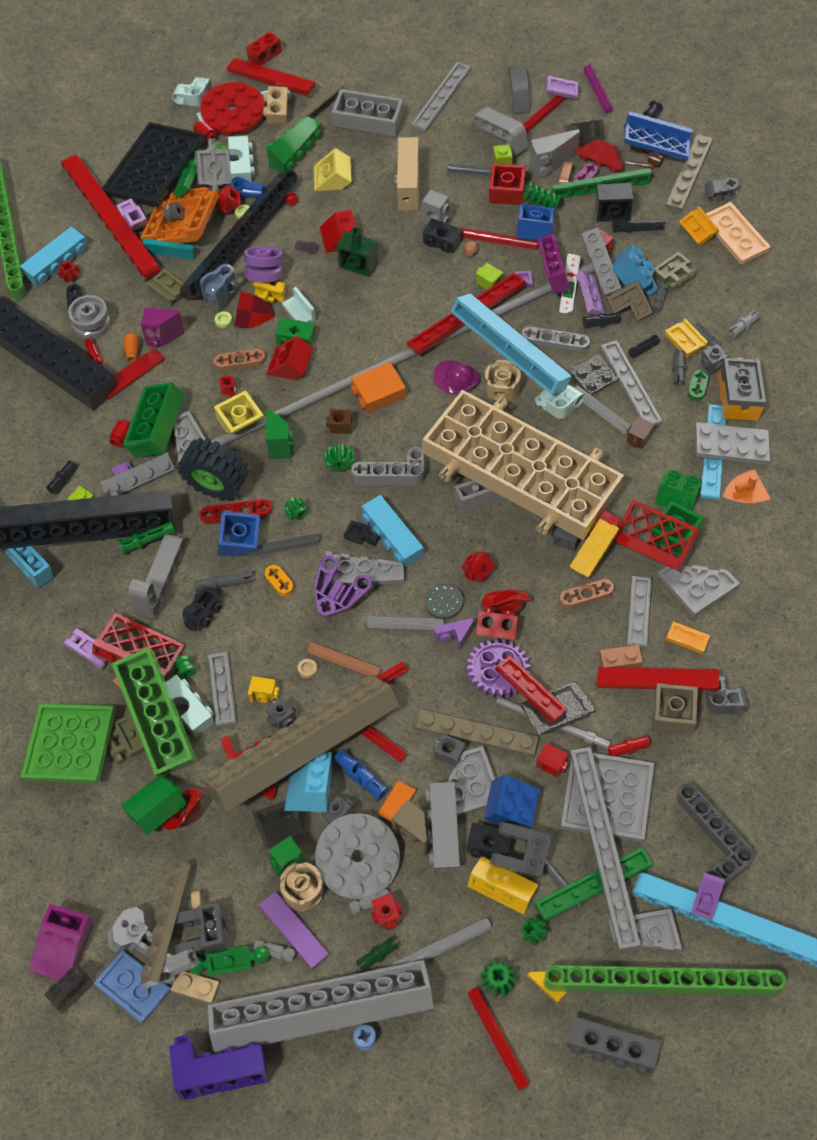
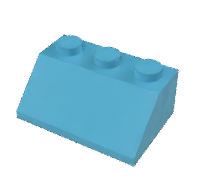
[285,752,332,812]

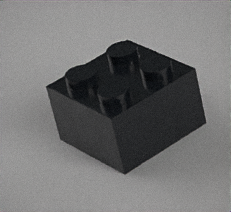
[595,183,633,222]

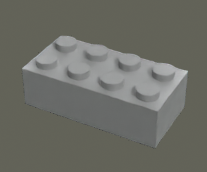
[332,89,404,137]

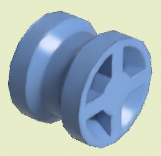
[353,1025,376,1051]

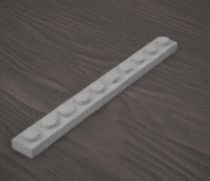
[570,747,640,952]

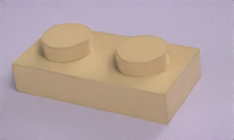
[171,971,220,1004]

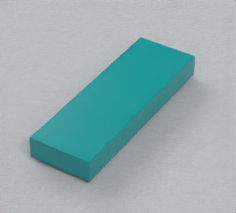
[143,239,196,260]

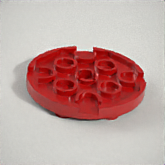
[200,82,265,135]

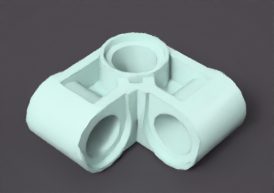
[172,77,211,106]
[535,385,585,419]

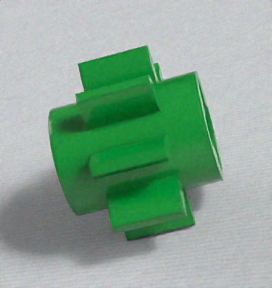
[284,497,308,520]
[520,916,548,946]

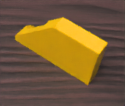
[527,972,568,1004]

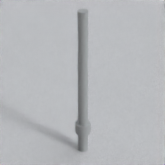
[496,697,611,749]

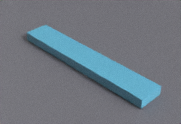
[700,404,726,500]

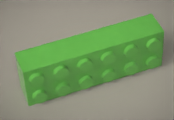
[111,647,197,776]

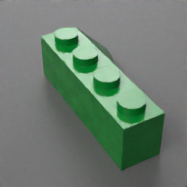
[266,116,323,173]

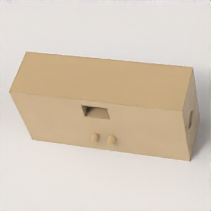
[395,137,419,210]

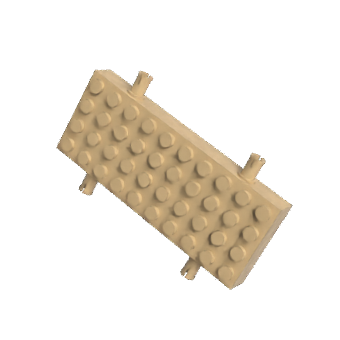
[422,390,624,540]

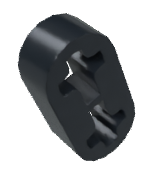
[66,284,83,309]

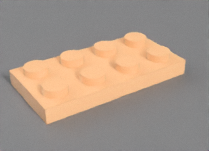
[706,202,771,265]

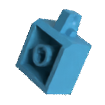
[612,244,658,295]

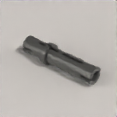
[194,571,253,592]

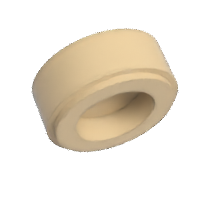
[298,659,318,679]
[191,891,202,909]

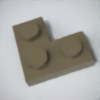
[605,280,653,321]

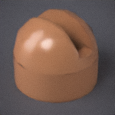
[463,241,478,256]

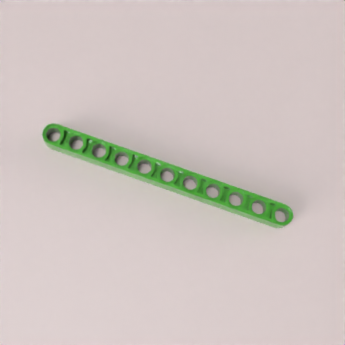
[0,161,26,300]
[543,965,786,996]

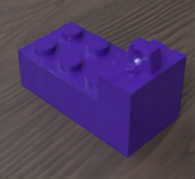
[169,1035,269,1101]

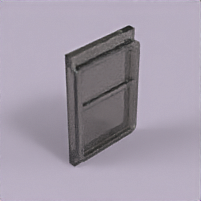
[520,681,596,735]

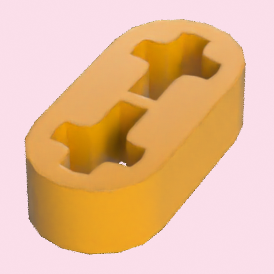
[265,565,294,597]

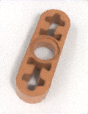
[214,349,266,371]
[560,579,614,609]

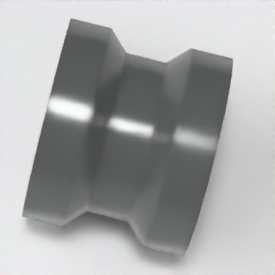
[163,202,184,222]

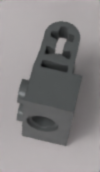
[489,822,551,879]
[174,902,229,957]

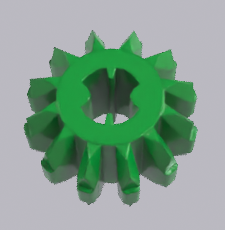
[324,443,355,472]
[480,959,517,997]

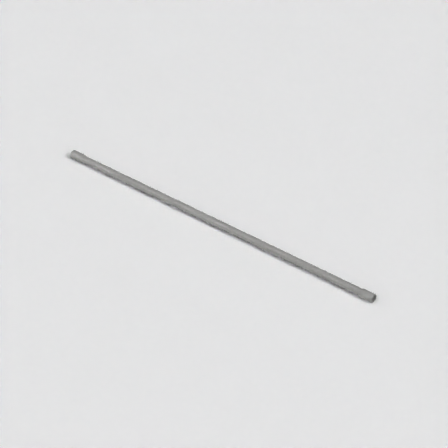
[211,262,595,446]

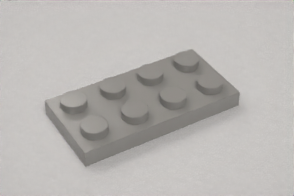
[694,422,770,464]

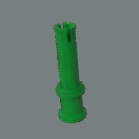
[118,521,176,555]

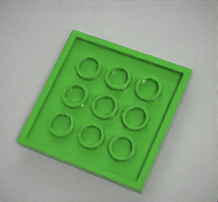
[21,704,116,784]

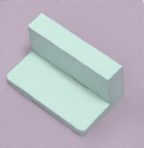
[282,287,316,323]

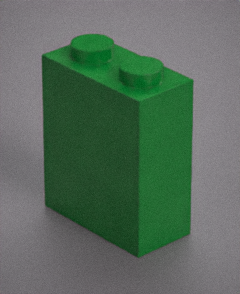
[121,775,187,835]

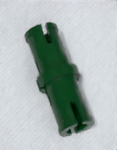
[355,937,399,973]

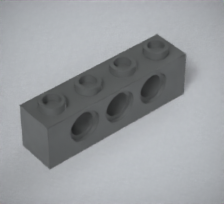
[566,1016,661,1075]

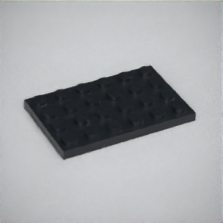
[102,122,206,207]

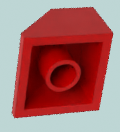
[320,209,356,253]
[266,336,313,380]

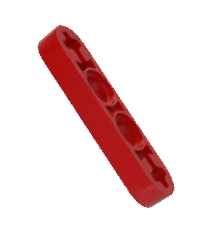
[199,499,273,524]

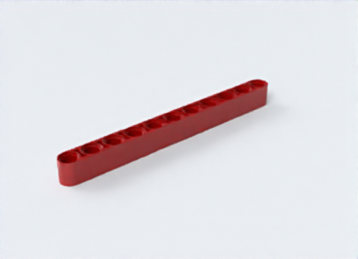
[61,154,160,281]

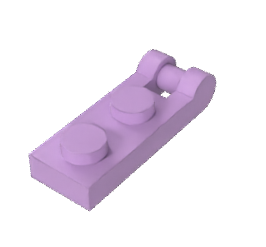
[576,271,605,316]

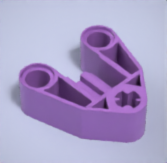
[314,555,372,618]

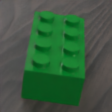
[123,382,185,458]

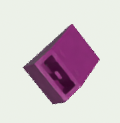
[29,904,94,984]

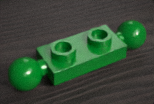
[189,945,270,976]

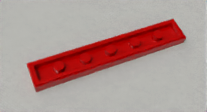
[226,58,316,96]
[597,667,719,691]

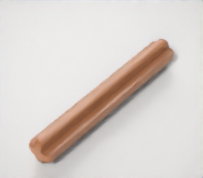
[307,642,381,677]

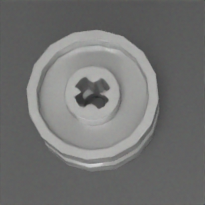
[68,295,111,339]

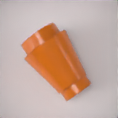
[122,334,140,361]

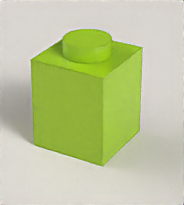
[493,144,513,165]
[476,263,503,290]

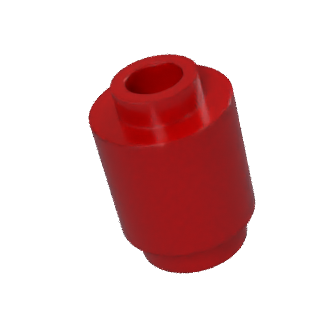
[193,121,217,144]
[109,420,130,448]

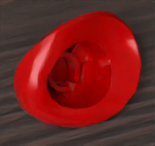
[481,589,531,614]
[161,788,204,831]

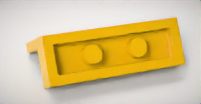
[570,519,620,579]
[467,857,538,915]

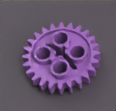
[466,639,531,699]

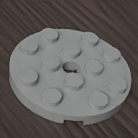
[315,813,400,899]

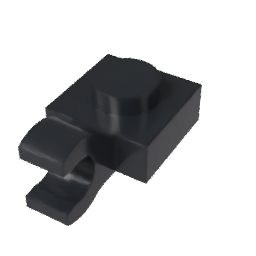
[343,520,379,547]

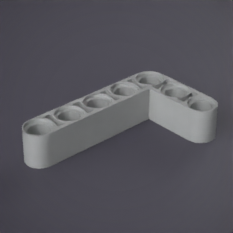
[128,534,186,619]

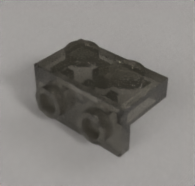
[44,964,94,1014]

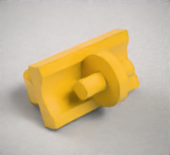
[253,282,286,304]

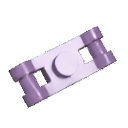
[63,628,107,670]

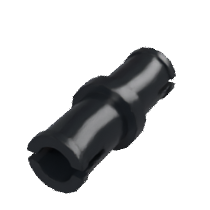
[583,312,620,328]
[46,460,78,494]

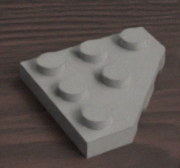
[657,565,740,617]
[447,746,495,817]

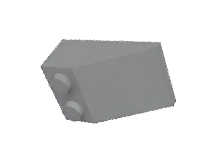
[530,129,580,177]

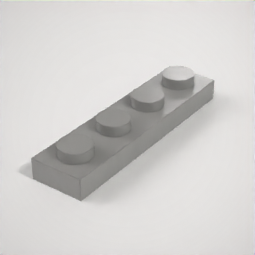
[99,452,175,495]

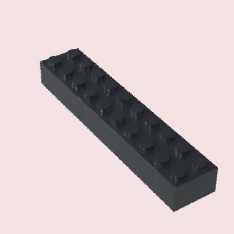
[0,298,118,410]
[0,490,173,549]

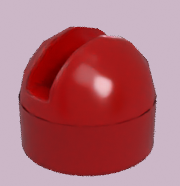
[285,192,298,206]

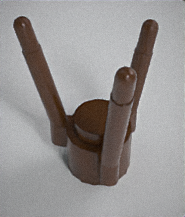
[623,146,664,170]

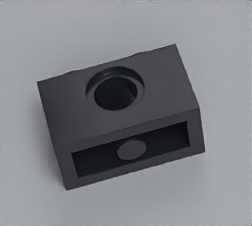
[423,218,462,253]
[467,823,512,859]

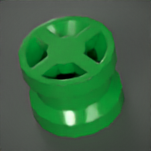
[172,655,197,680]

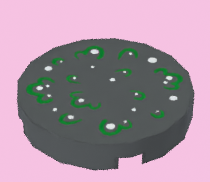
[425,583,463,619]

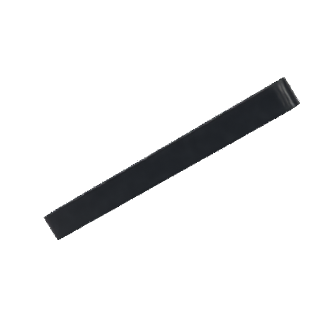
[180,170,298,299]

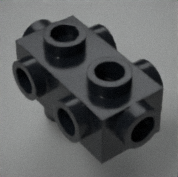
[182,586,222,631]

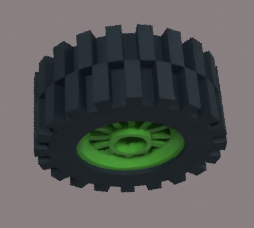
[177,438,249,501]

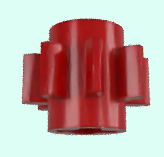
[58,261,80,282]

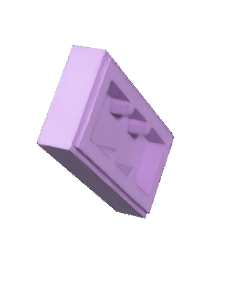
[545,76,578,99]

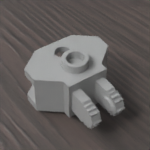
[107,907,153,956]

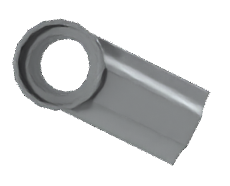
[159,948,198,983]

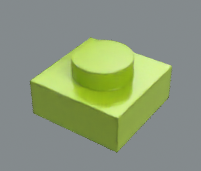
[68,486,95,500]

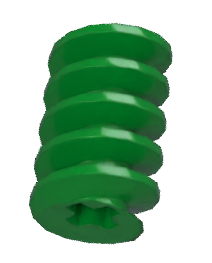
[522,181,560,209]

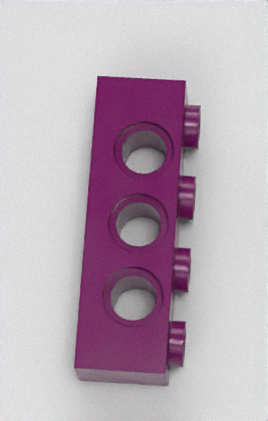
[538,233,570,294]

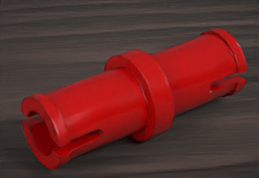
[607,735,650,757]

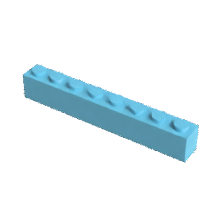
[451,294,572,395]

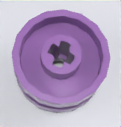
[244,246,283,282]

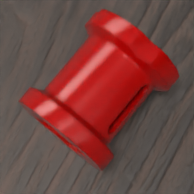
[219,375,237,398]

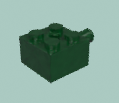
[337,226,378,277]

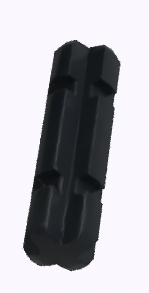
[628,335,660,359]

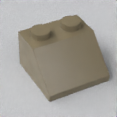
[391,800,428,857]

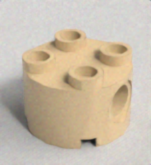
[485,360,521,401]
[280,862,324,912]

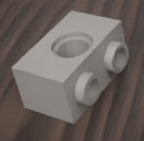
[422,190,450,225]

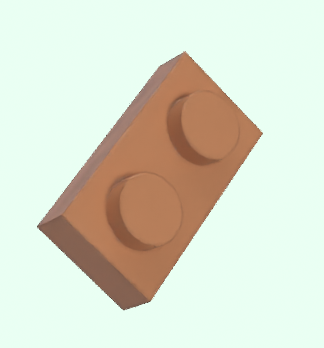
[600,645,643,668]

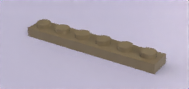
[666,134,713,212]
[416,709,539,757]
[140,861,191,988]

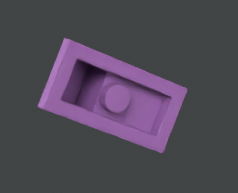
[434,618,473,651]
[691,873,725,920]

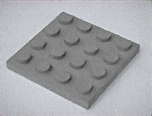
[561,753,654,843]

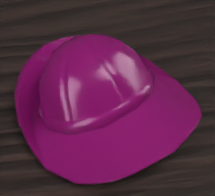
[433,360,479,394]

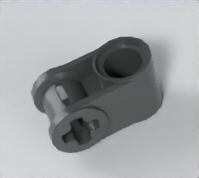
[704,178,739,203]

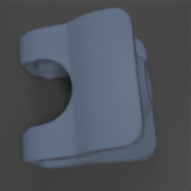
[200,264,238,312]

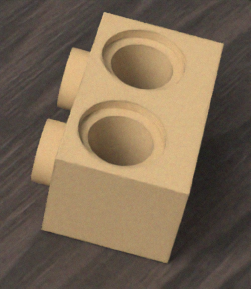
[264,86,288,124]

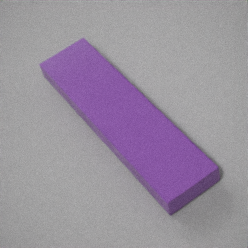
[259,891,329,970]

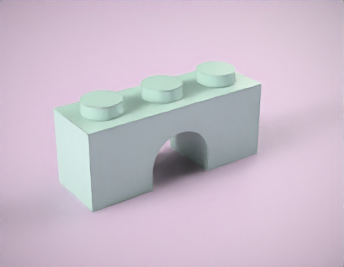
[228,136,255,183]
[166,675,214,737]

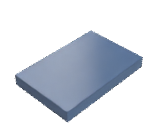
[93,950,171,1024]

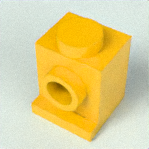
[248,676,280,703]

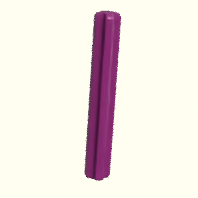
[583,64,613,113]

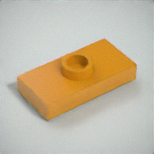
[666,621,711,654]

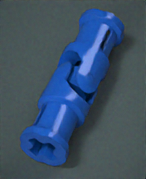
[333,749,389,802]

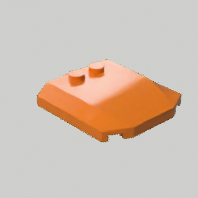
[140,187,219,243]

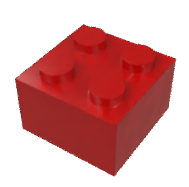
[489,163,526,205]

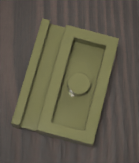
[147,269,184,305]

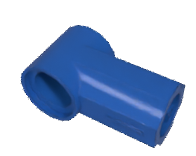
[231,177,265,198]

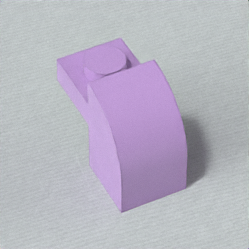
[116,199,147,232]

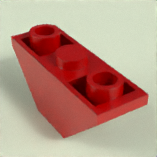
[576,139,626,172]

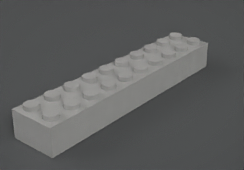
[208,960,434,1055]

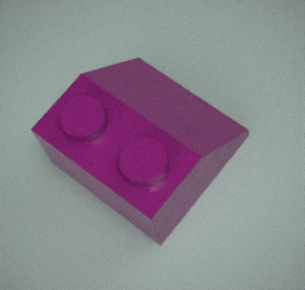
[141,307,184,347]

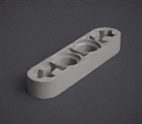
[522,327,590,352]

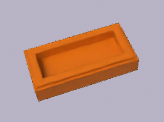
[377,781,416,824]

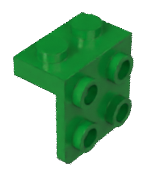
[655,470,702,511]

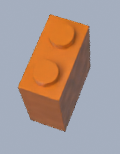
[350,362,406,413]

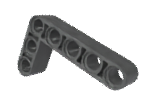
[676,783,755,889]

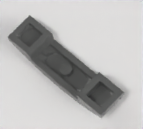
[509,65,530,114]

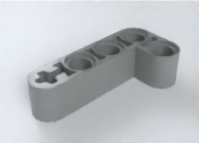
[473,107,529,157]
[351,447,425,485]

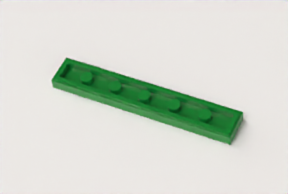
[552,168,651,199]
[534,847,654,922]

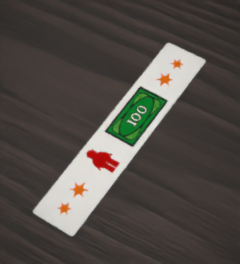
[559,254,580,313]

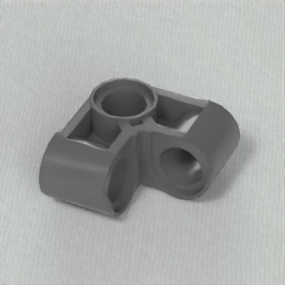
[704,675,748,715]

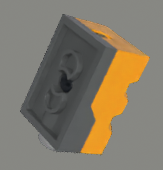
[717,357,766,421]

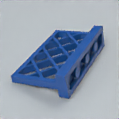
[624,111,692,160]

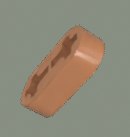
[559,162,573,184]

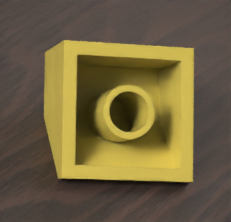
[314,148,351,191]
[214,390,264,434]

